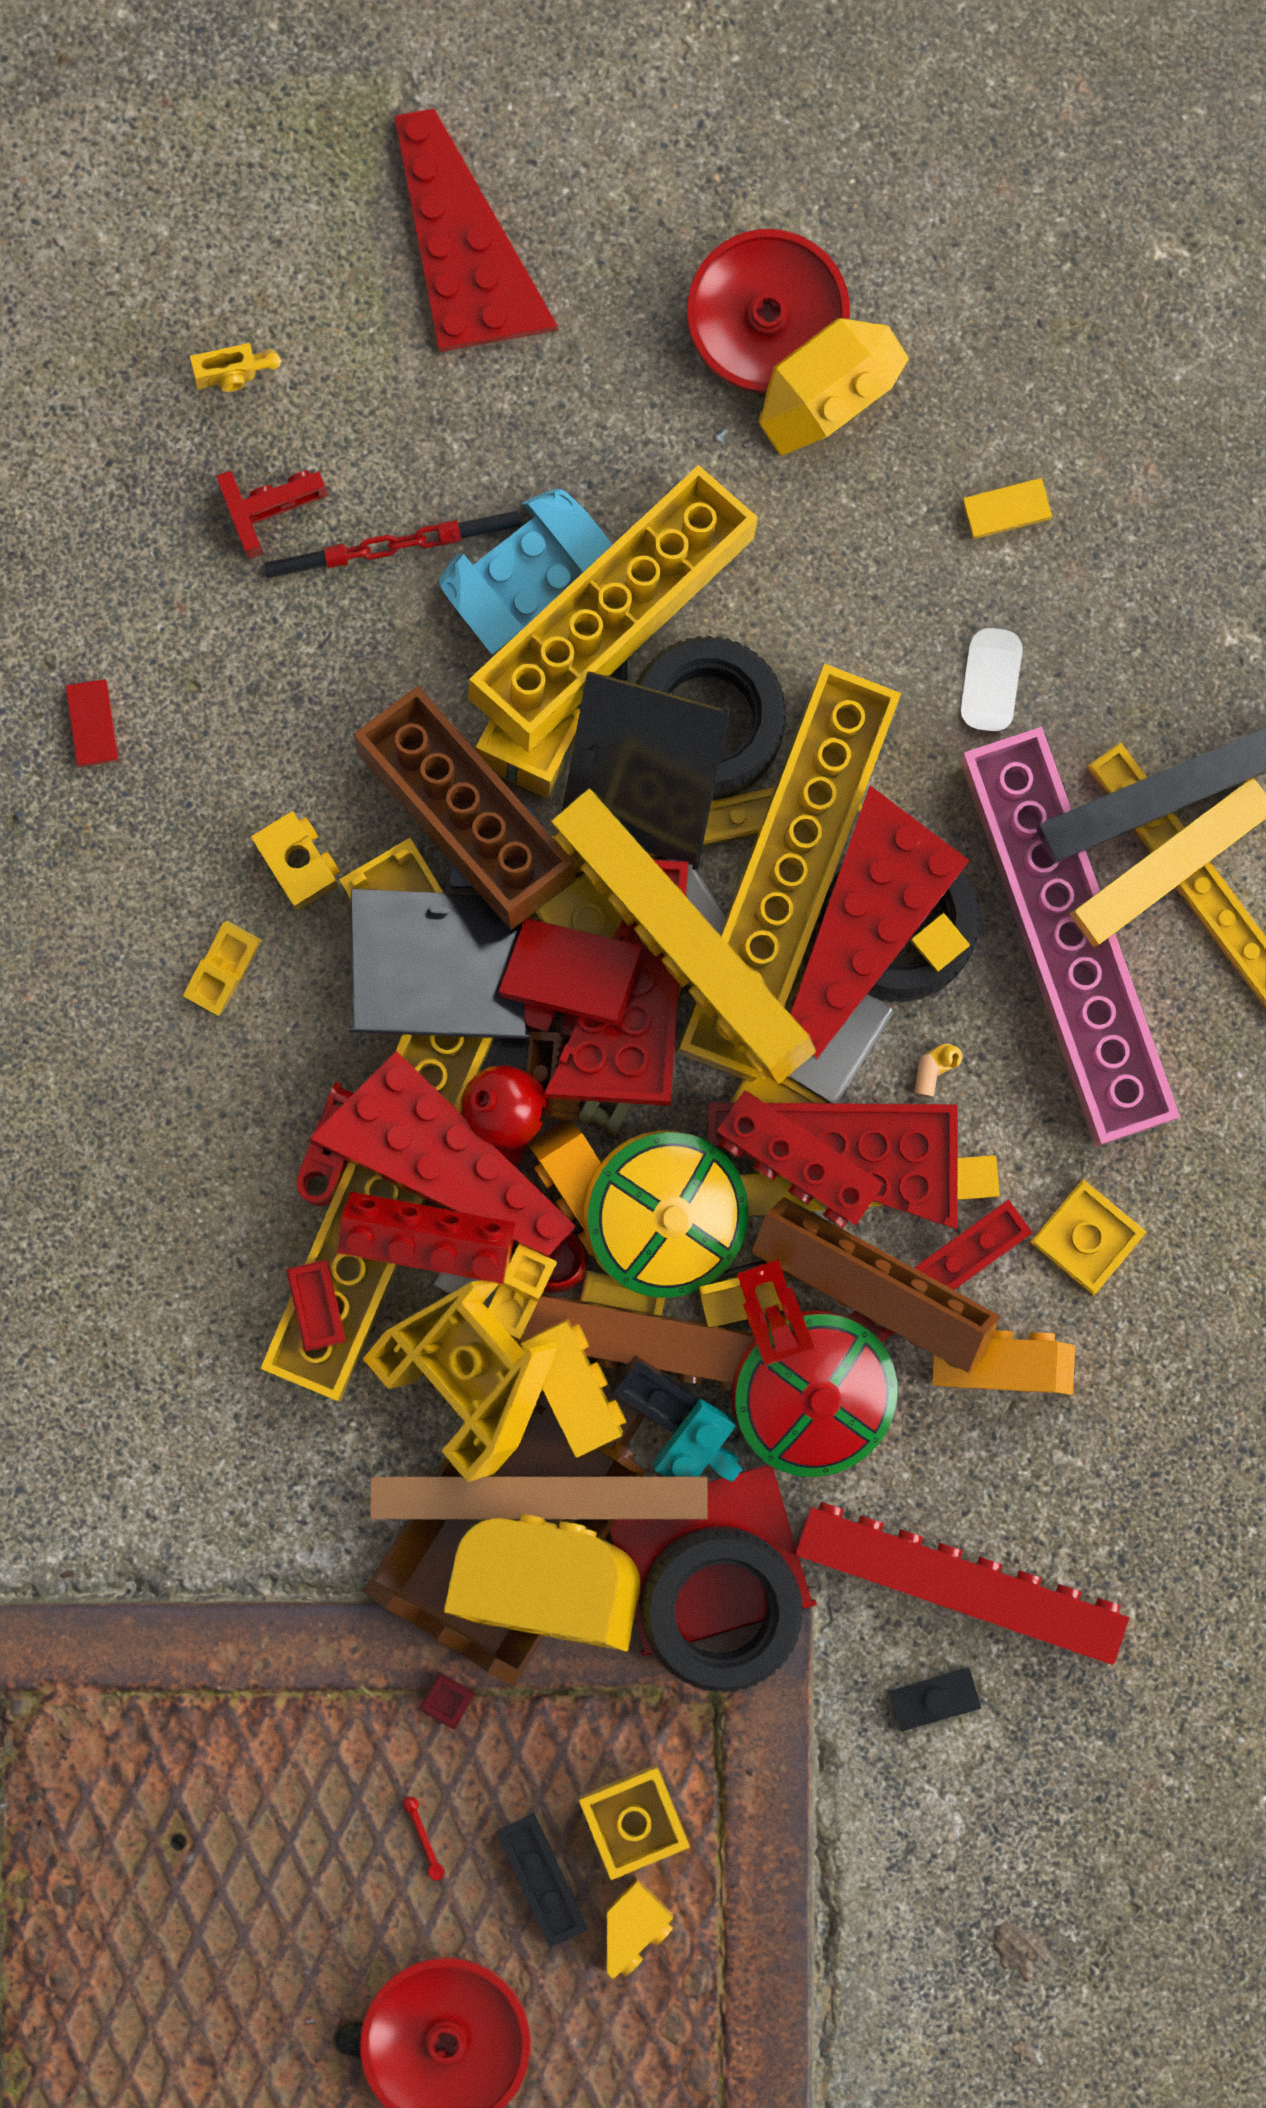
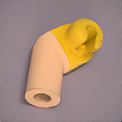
[914,1044,963,1097]

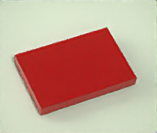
[499,918,644,1026]

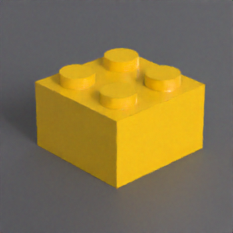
[579,1764,690,1880]

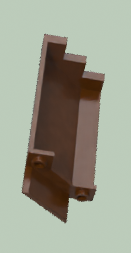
[362,1386,646,1687]

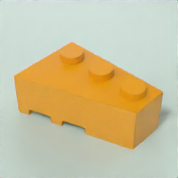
[527,1120,601,1256]
[932,1330,1075,1395]

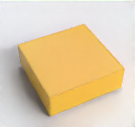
[911,913,970,973]

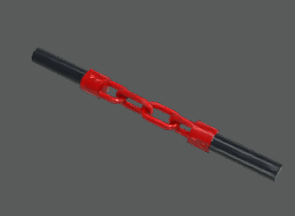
[264,510,521,578]

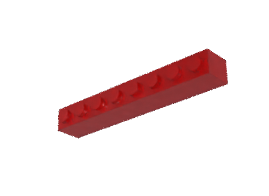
[793,1502,1130,1665]

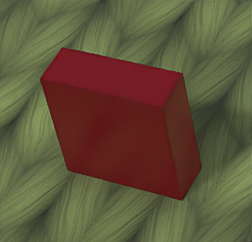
[419,1672,476,1730]

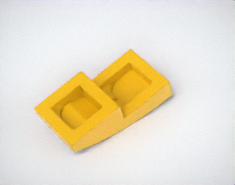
[183,921,263,1016]
[488,1244,557,1342]

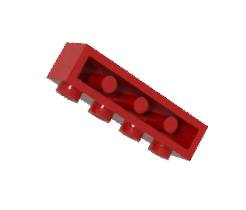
[716,1090,884,1229]
[337,1192,516,1284]

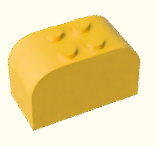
[444,1514,640,1652]

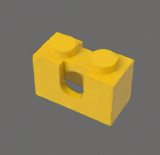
[251,811,340,911]

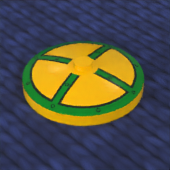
[583,1130,748,1298]

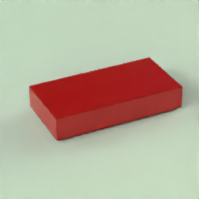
[66,679,120,768]
[286,1259,346,1352]

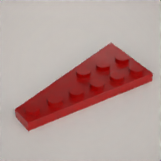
[394,108,558,352]
[790,785,969,1060]
[544,860,689,1106]
[308,1051,576,1257]
[708,1102,958,1230]

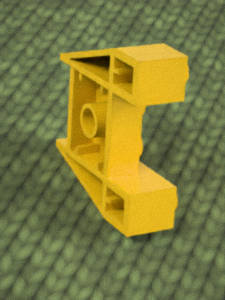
[363,1280,559,1482]

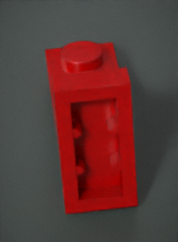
[216,470,328,560]

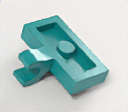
[653,1399,742,1482]

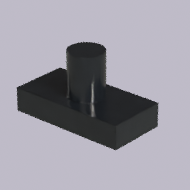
[888,1667,981,1732]

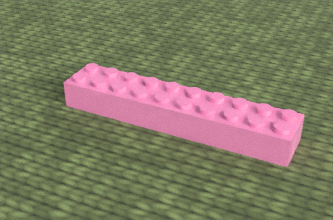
[960,727,1180,1147]

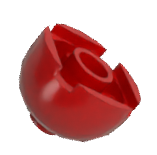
[461,1065,546,1150]

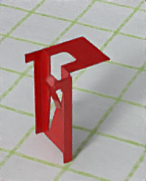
[737,1259,816,1370]

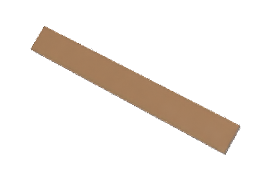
[370,1477,708,1519]

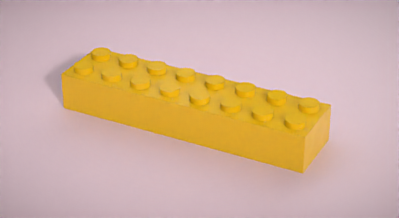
[468,465,758,753]
[551,788,817,1085]

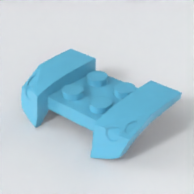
[439,489,613,654]

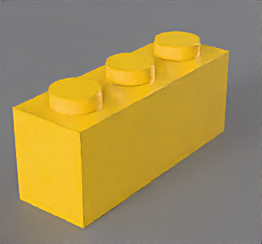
[521,1319,626,1458]

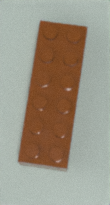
[353,686,576,930]

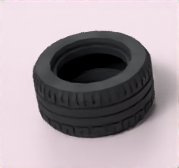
[636,636,786,799]
[820,870,980,1002]
[640,1526,803,1693]

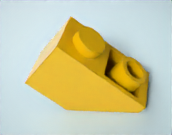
[607,1878,673,1979]

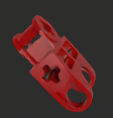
[296,1081,354,1206]

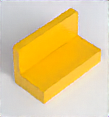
[699,1278,783,1328]

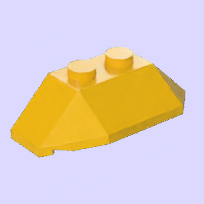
[758,318,909,456]

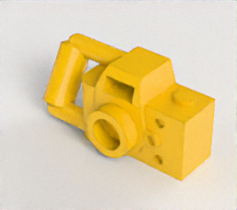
[190,343,281,392]

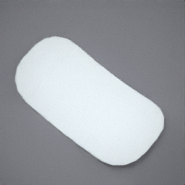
[961,628,1022,731]

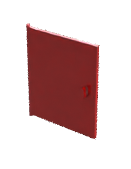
[610,1464,817,1657]

